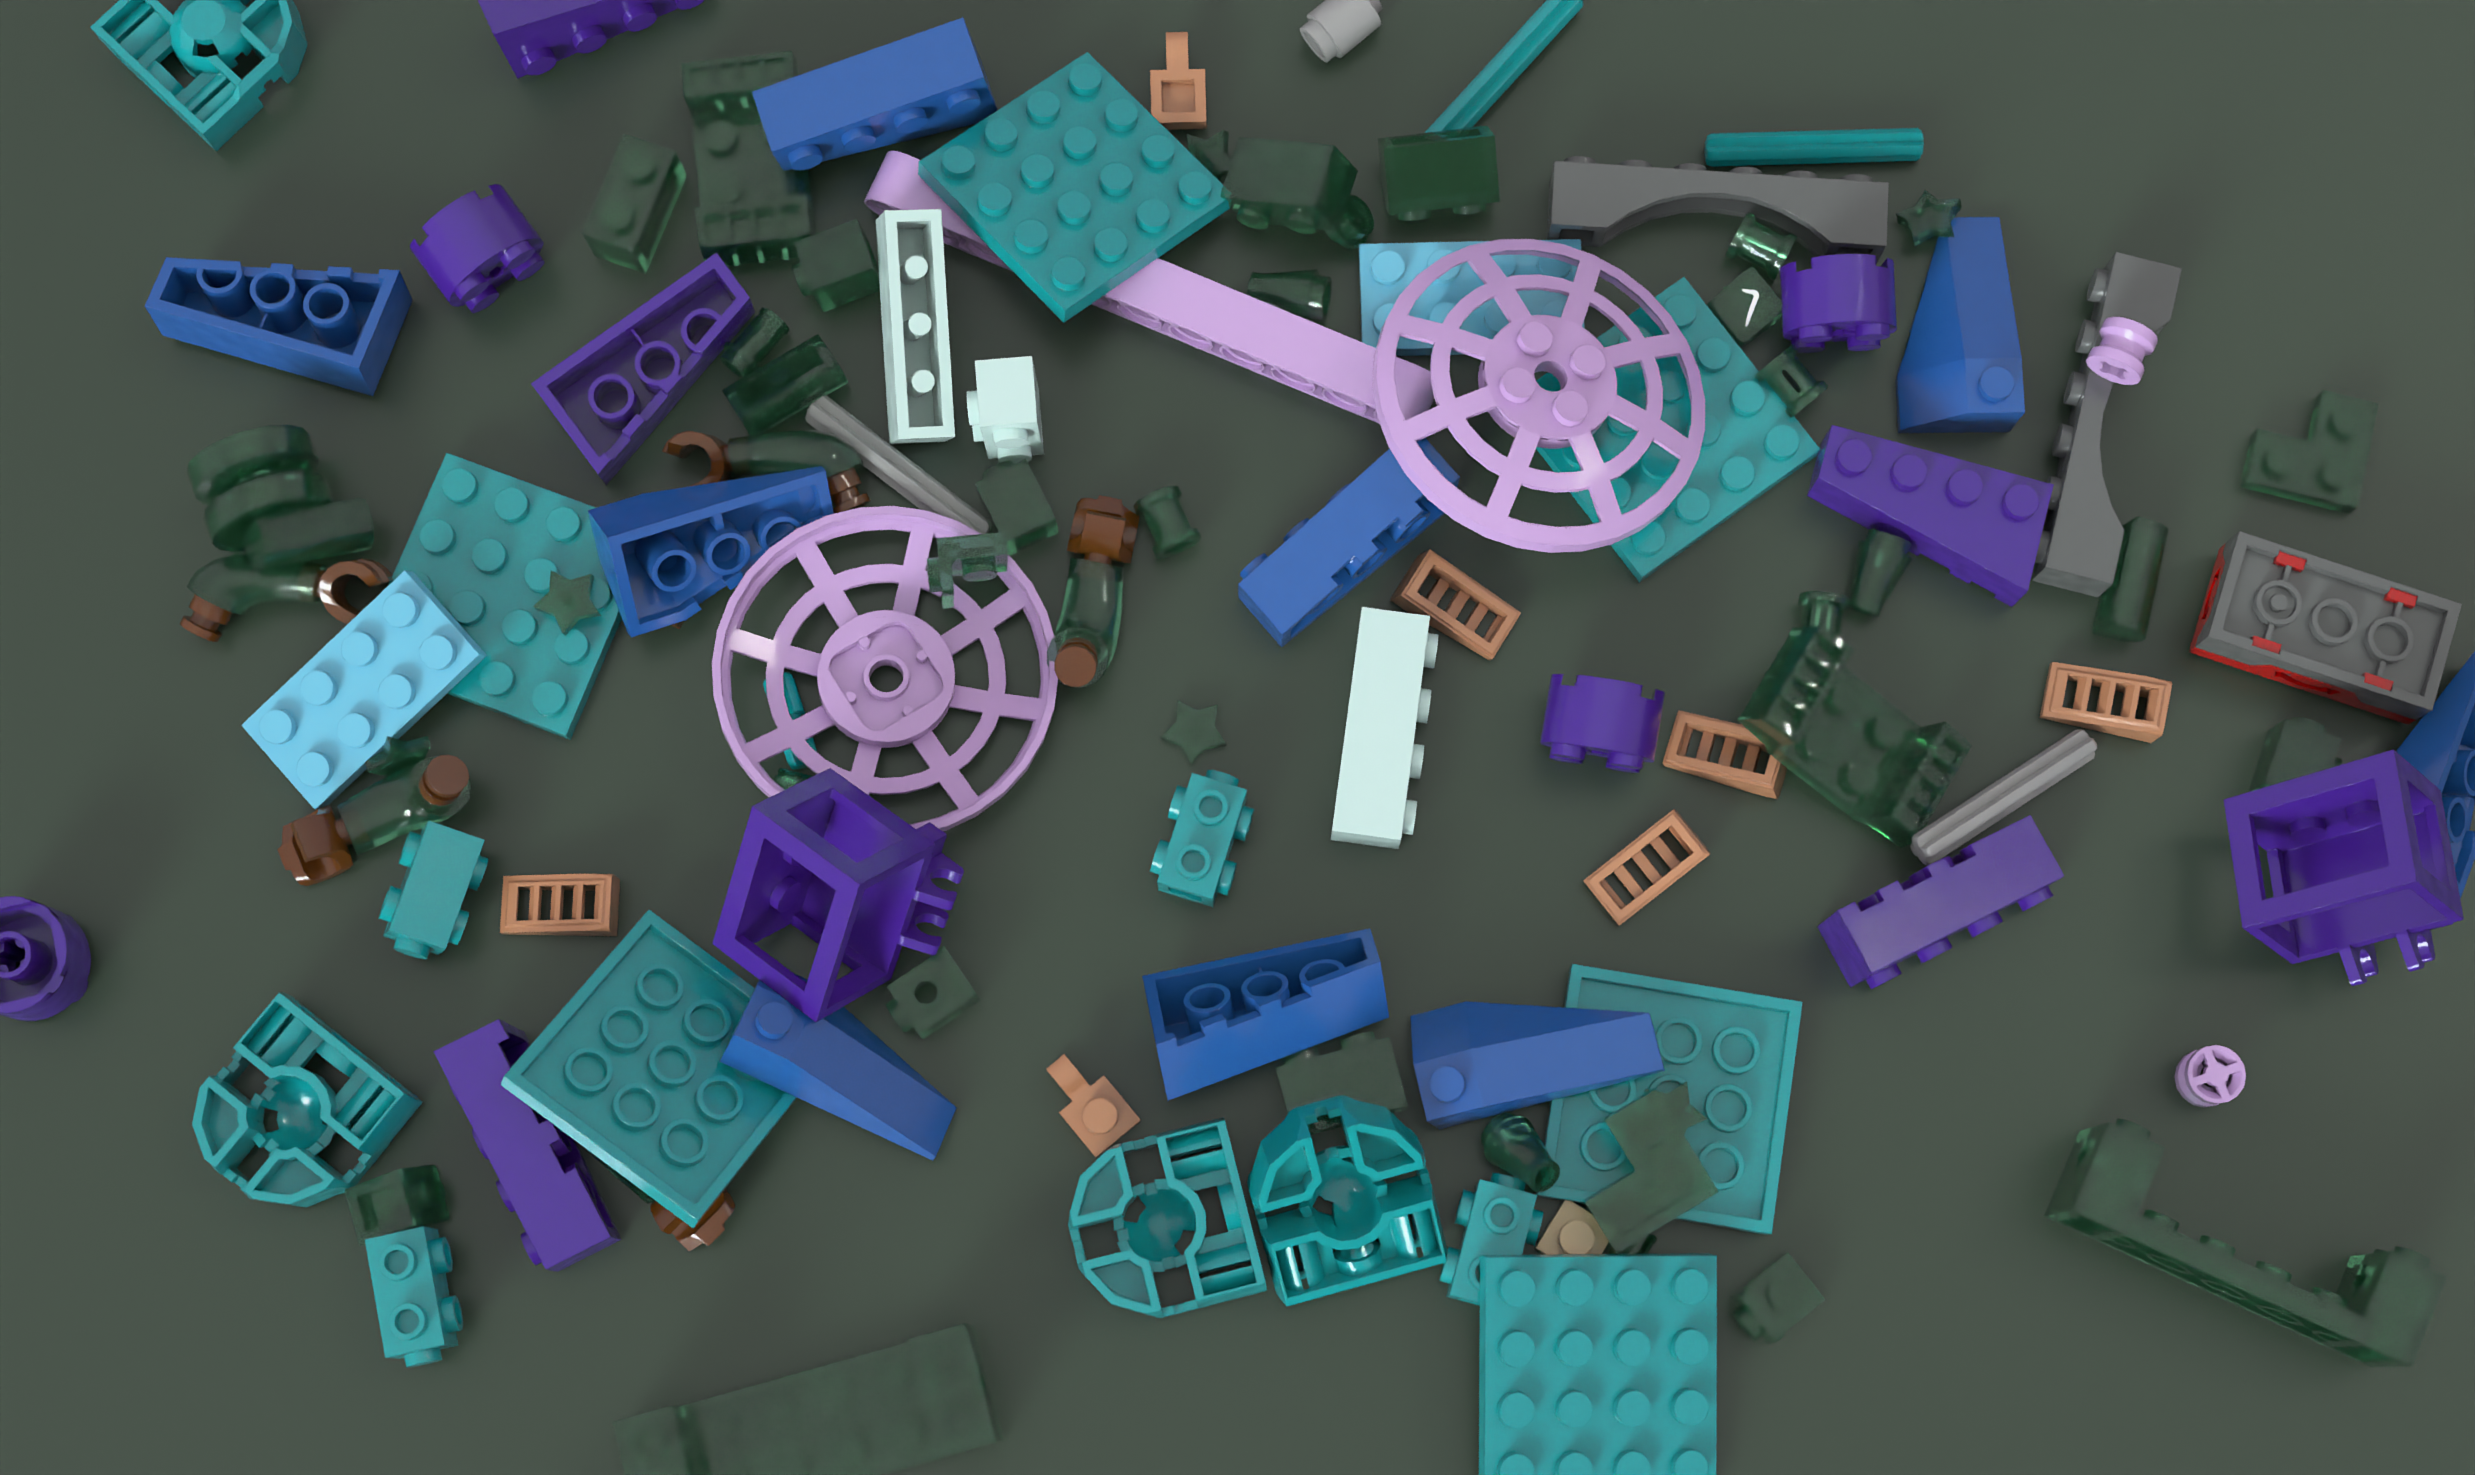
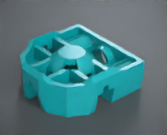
[90,0,308,151]
[192,992,423,1208]
[1247,1095,1447,1307]
[1068,1117,1267,1318]

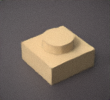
[1534,1200,1616,1255]

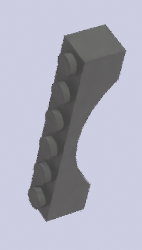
[1546,156,1889,264]
[2032,252,2182,597]

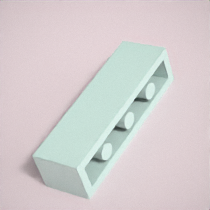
[876,209,955,444]
[1331,607,1439,849]

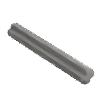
[805,395,992,537]
[1910,729,2097,865]

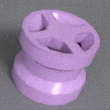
[2086,316,2158,385]
[2174,1045,2246,1108]

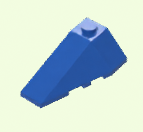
[1895,217,2025,433]
[588,466,834,638]
[2396,651,2475,899]
[720,973,957,1161]
[1410,1001,1665,1130]

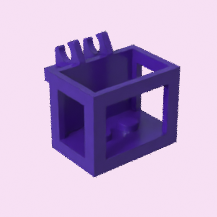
[2224,749,2464,986]
[712,768,964,1022]

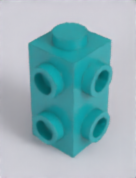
[1150,770,1255,907]
[378,821,488,960]
[1439,1173,1543,1306]
[365,1226,463,1368]

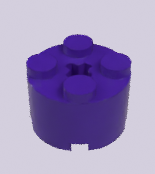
[410,184,545,313]
[1780,254,1897,353]
[1540,674,1665,773]
[0,896,91,1021]

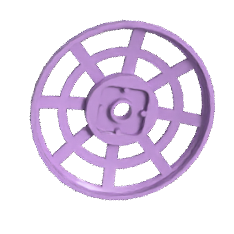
[1372,239,1705,553]
[712,506,1058,831]

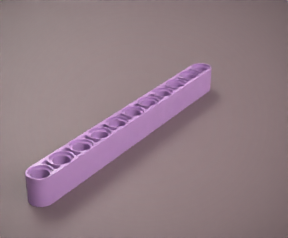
[864,151,1434,424]

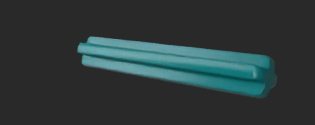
[1424,0,1584,155]
[1704,128,1924,166]

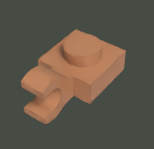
[1150,32,1207,130]
[1046,1054,1141,1158]

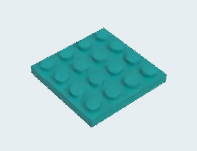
[918,52,1233,323]
[1536,277,1821,583]
[388,453,622,740]
[501,910,797,1229]
[1536,964,1803,1235]
[1479,1253,1717,1475]

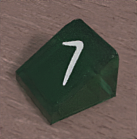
[1707,266,1782,349]

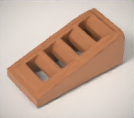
[1390,549,1521,660]
[2040,662,2172,743]
[1663,710,1793,799]
[1583,809,1711,926]
[500,874,620,936]

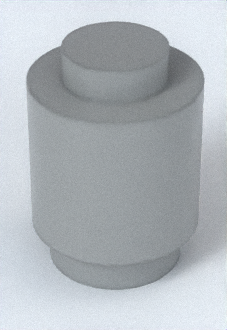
[1300,0,1383,63]

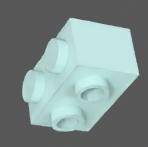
[967,356,1044,464]

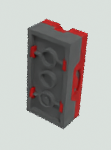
[2189,531,2462,725]

